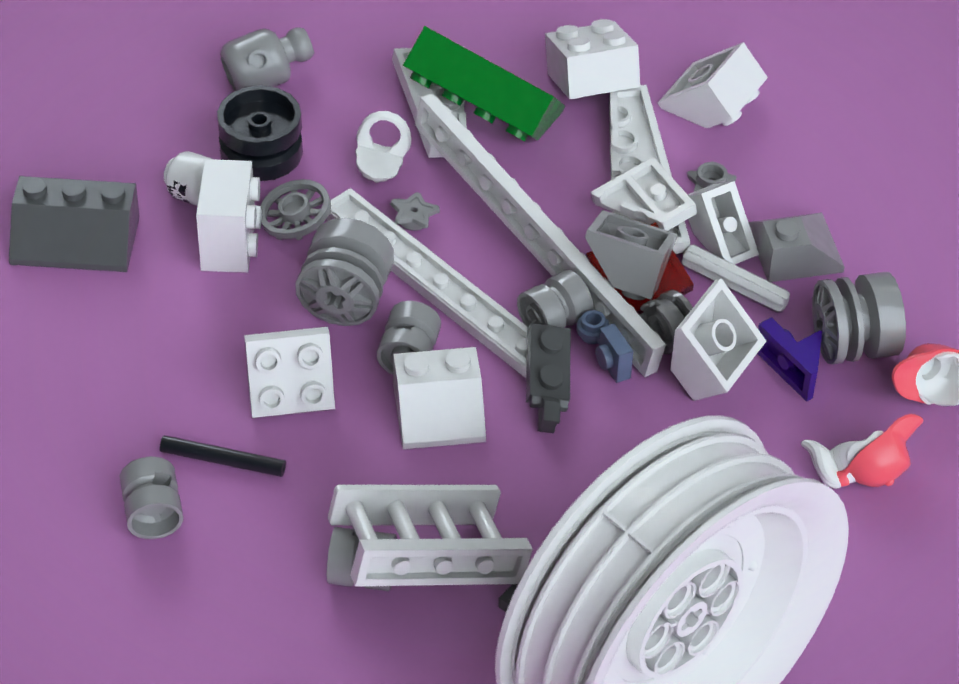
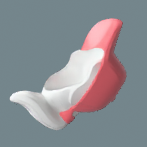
[892,343,959,406]
[801,414,924,489]

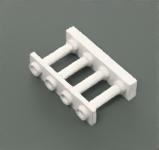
[327,485,533,587]

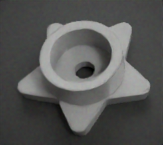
[687,162,737,192]
[390,192,440,230]

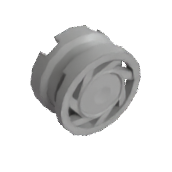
[639,290,693,354]

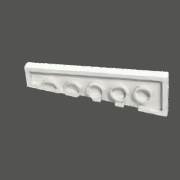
[609,85,690,254]

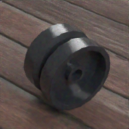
[217,85,303,181]

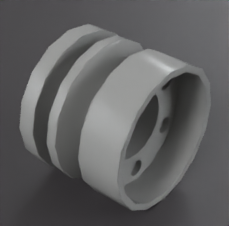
[296,218,394,326]
[812,272,906,364]

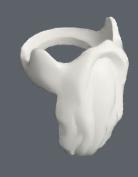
[356,111,412,183]

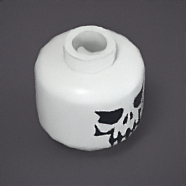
[164,151,212,206]

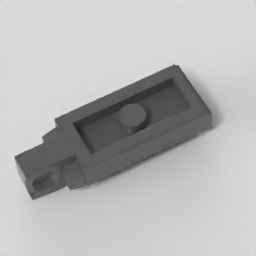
[526,323,571,433]

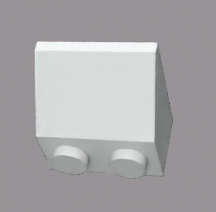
[658,42,768,128]
[670,278,766,401]
[393,347,486,449]

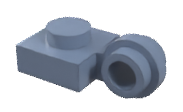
[577,310,634,383]

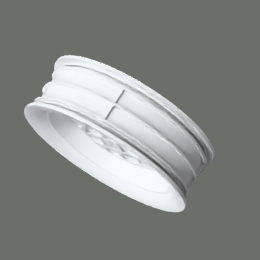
[495,415,849,684]

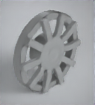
[261,179,331,240]

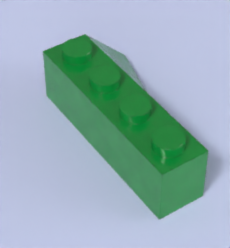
[403,26,565,142]

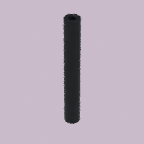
[160,435,286,477]

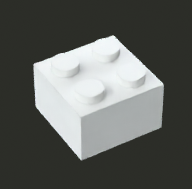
[545,19,640,99]
[196,159,262,273]

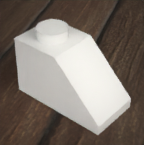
[687,181,759,264]

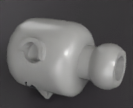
[220,27,314,91]

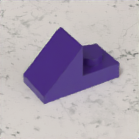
[757,317,822,402]

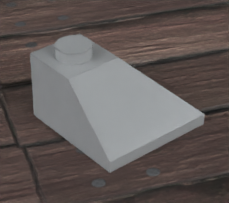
[585,210,678,300]
[748,213,844,282]

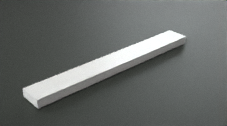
[321,188,529,378]

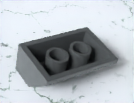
[9,176,140,272]

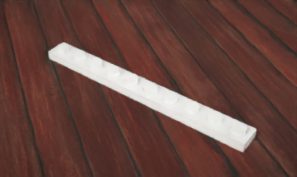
[415,93,666,377]

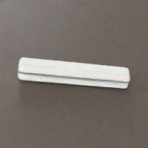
[682,245,790,312]

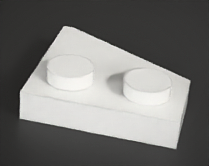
[591,156,697,231]

